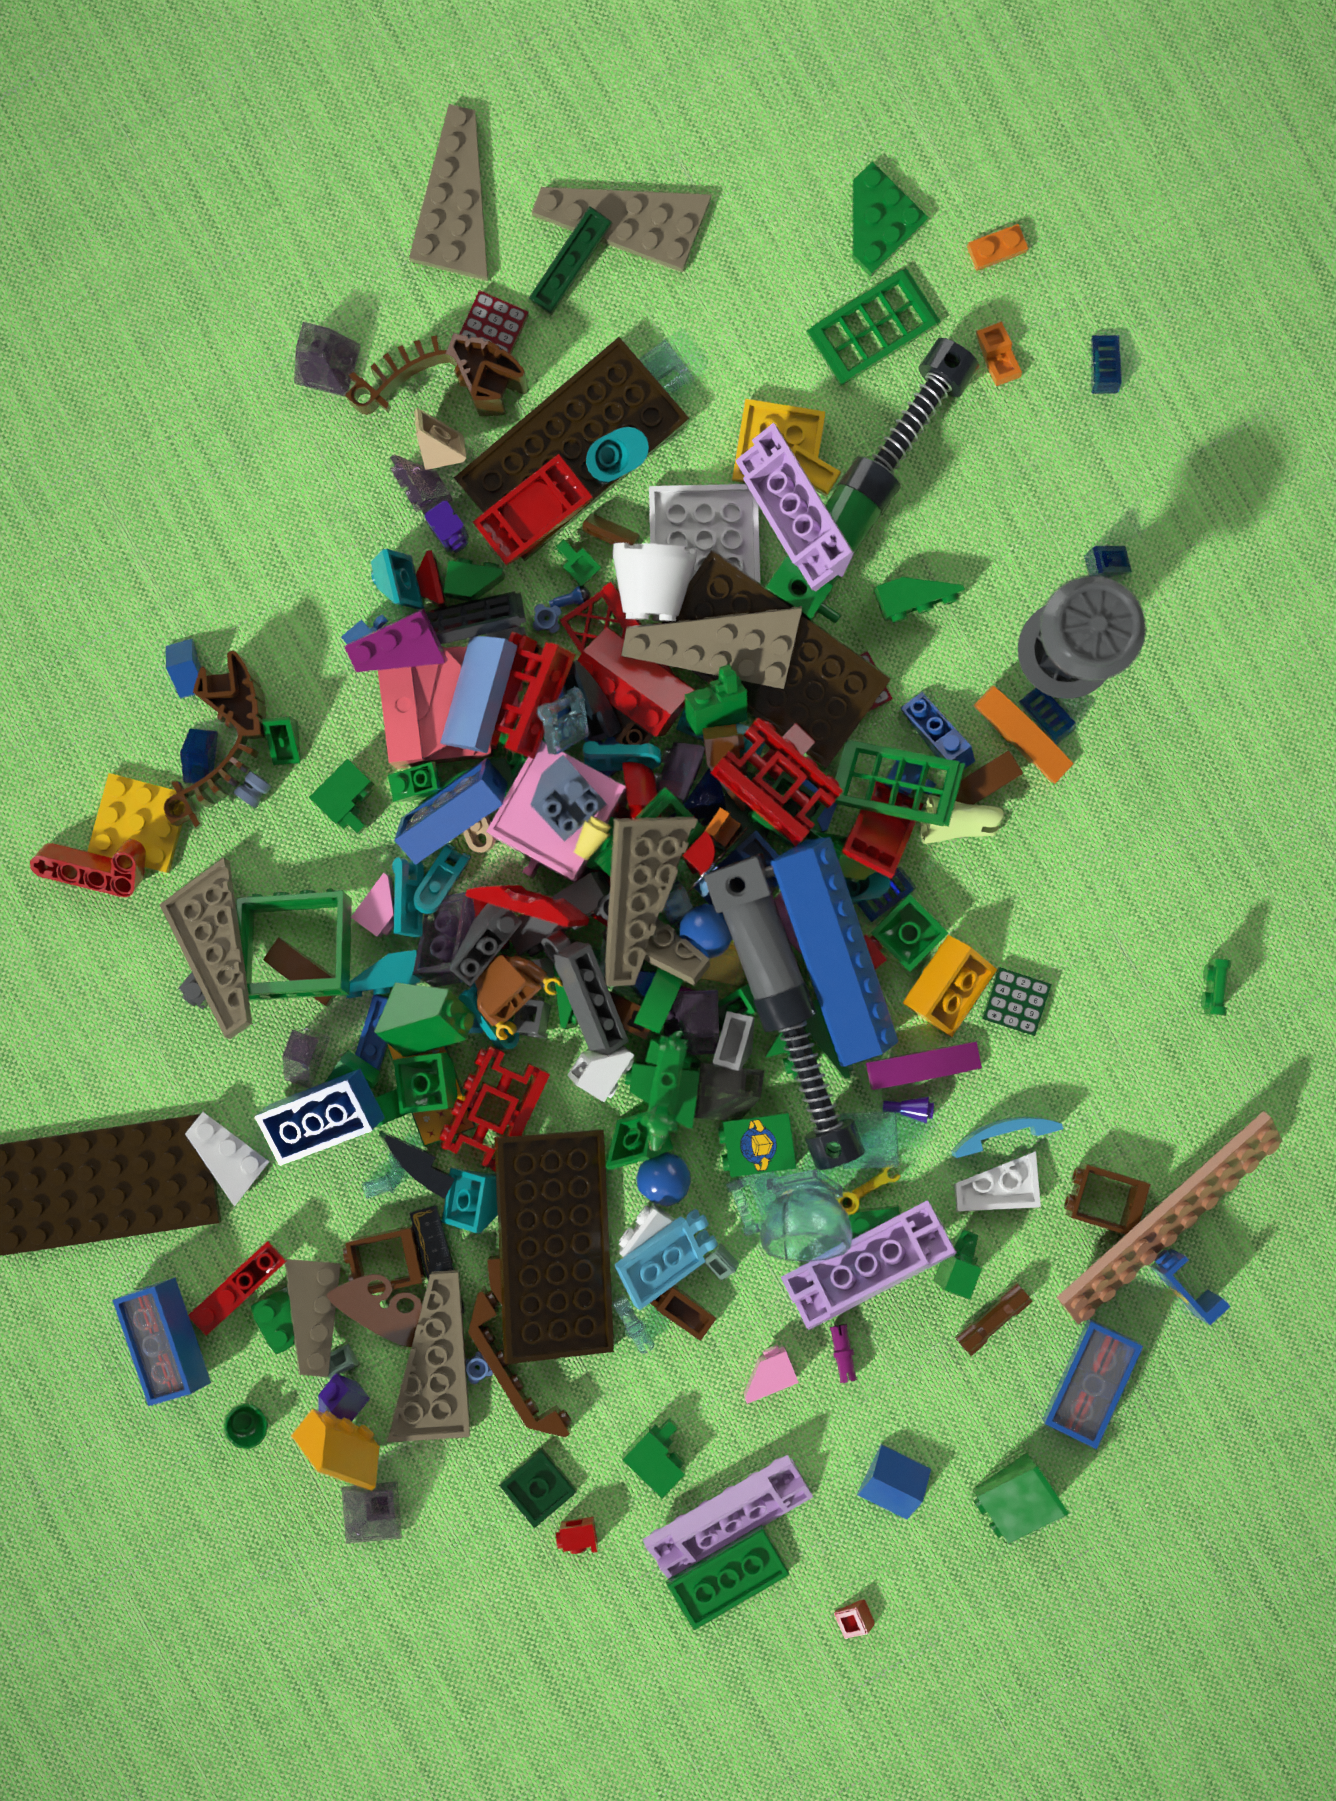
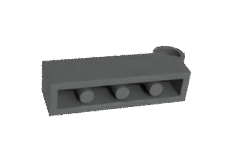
[509,871,610,957]
[542,930,629,1055]

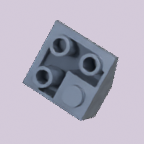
[530,755,607,842]

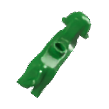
[640,1031,688,1151]

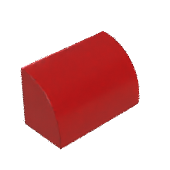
[622,762,661,818]
[682,831,715,877]

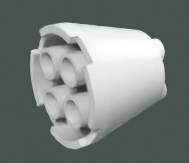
[613,543,697,622]

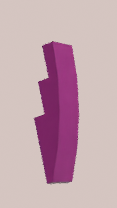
[866,1041,982,1090]

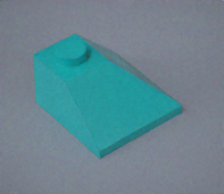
[371,548,424,610]
[442,1168,498,1233]

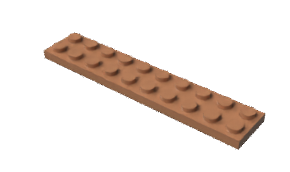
[1056,1111,1282,1325]

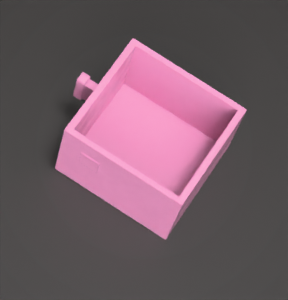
[486,741,628,883]

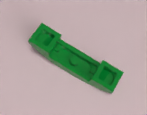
[634,930,683,1034]

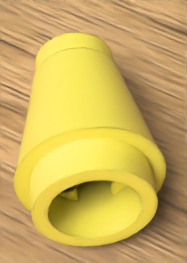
[573,816,611,860]

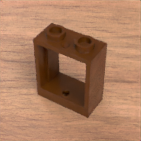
[1064,1162,1151,1235]
[343,1225,426,1294]

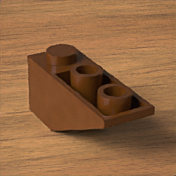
[702,724,747,811]

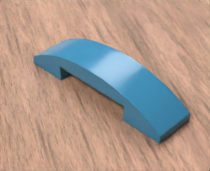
[951,1117,1063,1158]

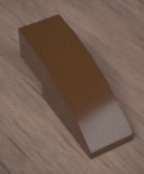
[937,750,1023,805]
[263,937,336,1006]
[650,1285,717,1341]

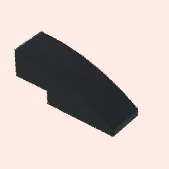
[562,660,623,741]
[379,1130,455,1199]

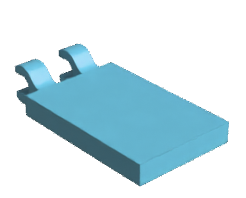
[614,1209,718,1310]

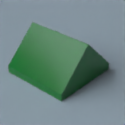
[606,1111,674,1170]

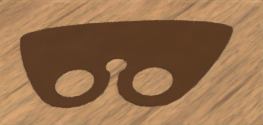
[684,826,749,897]
[327,1274,422,1347]

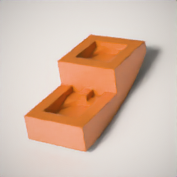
[976,322,1022,386]
[705,808,743,849]

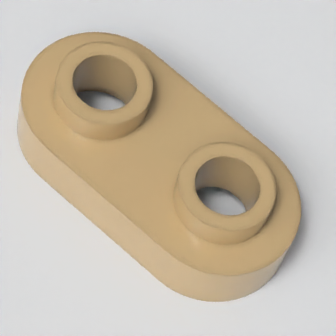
[463,815,496,853]

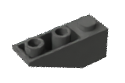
[450,903,522,987]

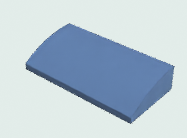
[440,636,517,753]

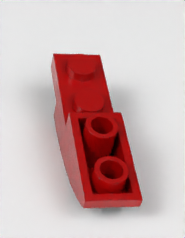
[188,1241,287,1336]

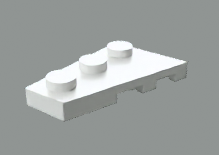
[185,1112,269,1207]
[954,1151,1041,1212]

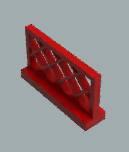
[559,582,674,674]

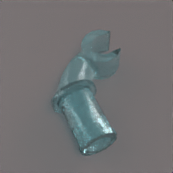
[362,1153,405,1199]
[612,1294,655,1354]

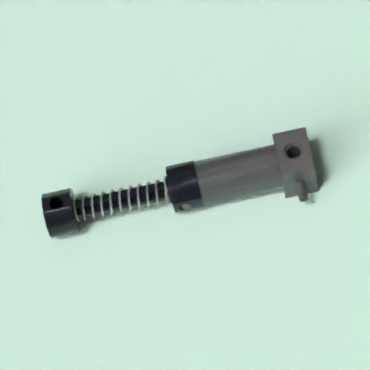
[704,853,865,1170]

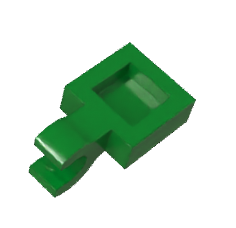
[556,539,601,587]

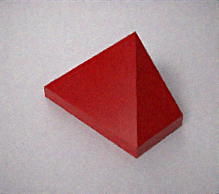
[416,550,447,608]

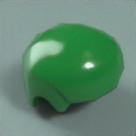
[224,1403,268,1449]

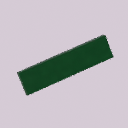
[529,206,613,316]

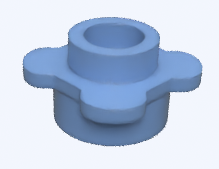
[533,604,561,633]
[466,1351,493,1384]

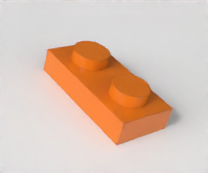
[967,224,1028,271]

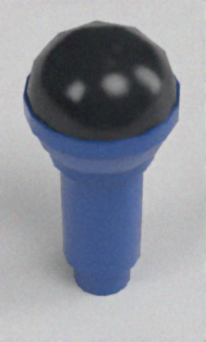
[549,586,590,608]

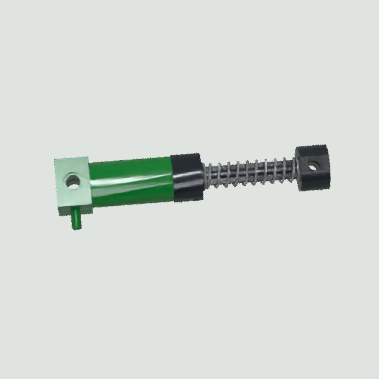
[765,338,979,623]

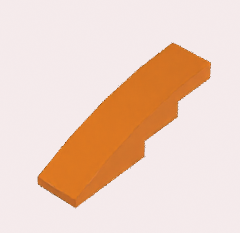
[974,685,1073,784]

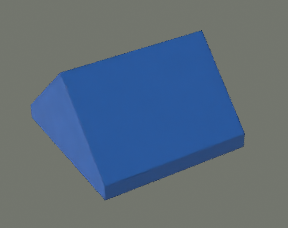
[857,1444,931,1519]

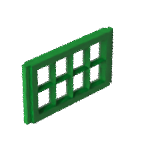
[806,268,941,386]
[834,740,965,827]

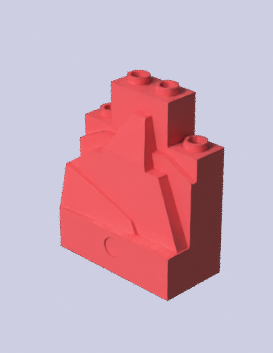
[378,646,523,769]

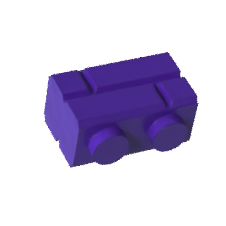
[424,501,469,553]

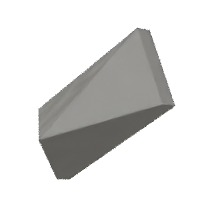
[712,1011,754,1071]

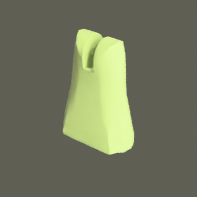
[920,795,1004,844]

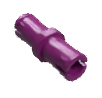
[830,1324,857,1383]

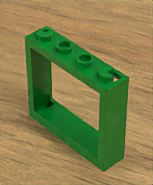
[236,888,352,1001]

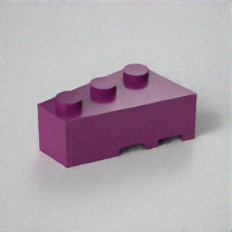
[344,609,448,672]

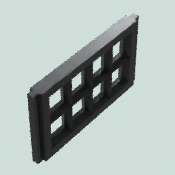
[425,591,526,644]

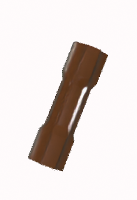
[954,1282,1033,1356]

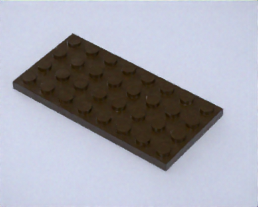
[454,337,690,561]
[661,550,892,768]
[0,1113,221,1256]
[494,1129,614,1364]

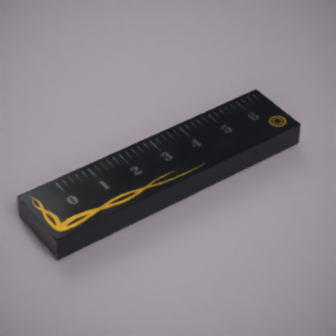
[409,1205,466,1313]

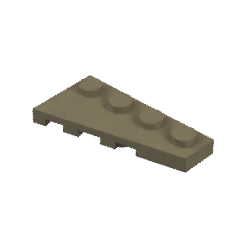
[602,918,710,985]
[285,1259,341,1377]

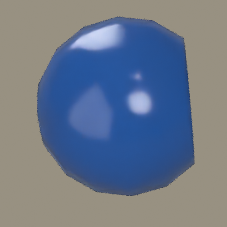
[679,904,733,959]
[636,1152,691,1207]

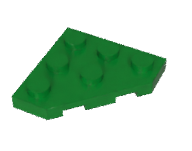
[852,161,929,277]

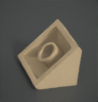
[414,408,467,470]

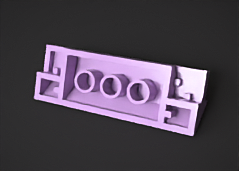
[735,423,854,591]
[781,1200,957,1330]
[642,1455,813,1579]

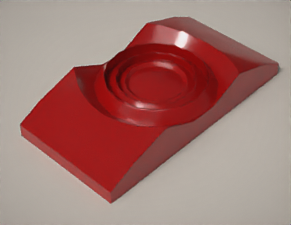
[472,454,593,566]
[841,781,923,879]
[465,885,589,927]

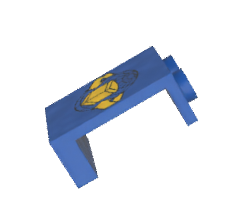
[1150,1248,1231,1325]

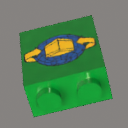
[718,1111,796,1177]

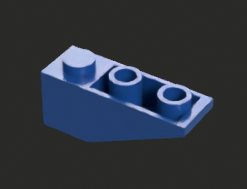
[901,692,975,769]

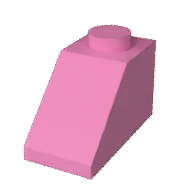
[351,873,395,937]
[744,1345,799,1404]

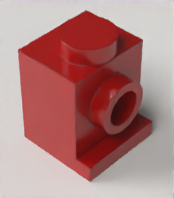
[556,1516,598,1554]

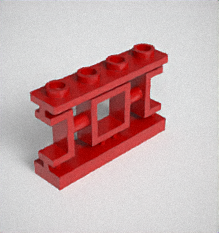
[490,632,576,759]
[711,718,843,846]
[439,1044,550,1172]

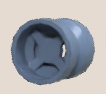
[233,771,272,809]

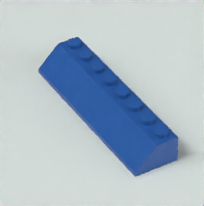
[771,837,899,1066]

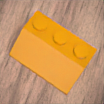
[903,935,997,1037]
[291,1409,380,1491]

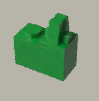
[685,664,747,736]
[309,758,375,835]
[933,1228,982,1300]
[622,1417,685,1499]

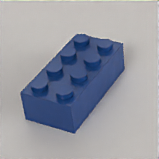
[255,1069,385,1165]

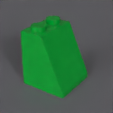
[374,982,476,1057]
[625,1062,700,1128]
[973,1452,1069,1544]

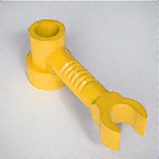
[835,1163,901,1215]

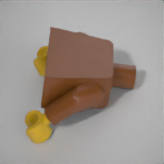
[475,955,563,1040]

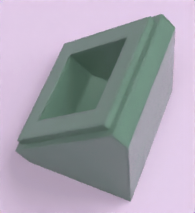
[705,1243,739,1281]
[328,1344,360,1379]

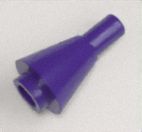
[883,1097,934,1124]

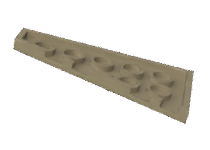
[409,104,488,281]
[532,187,711,273]
[621,606,802,689]
[604,817,698,986]
[159,858,253,1040]
[387,1270,471,1442]

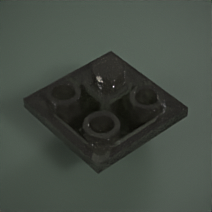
[694,1062,764,1120]

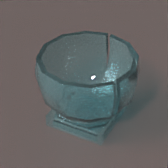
[760,1169,852,1262]

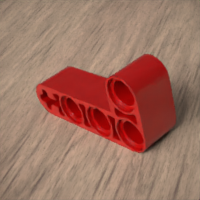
[30,839,146,897]

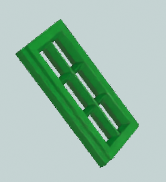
[594,787,705,877]

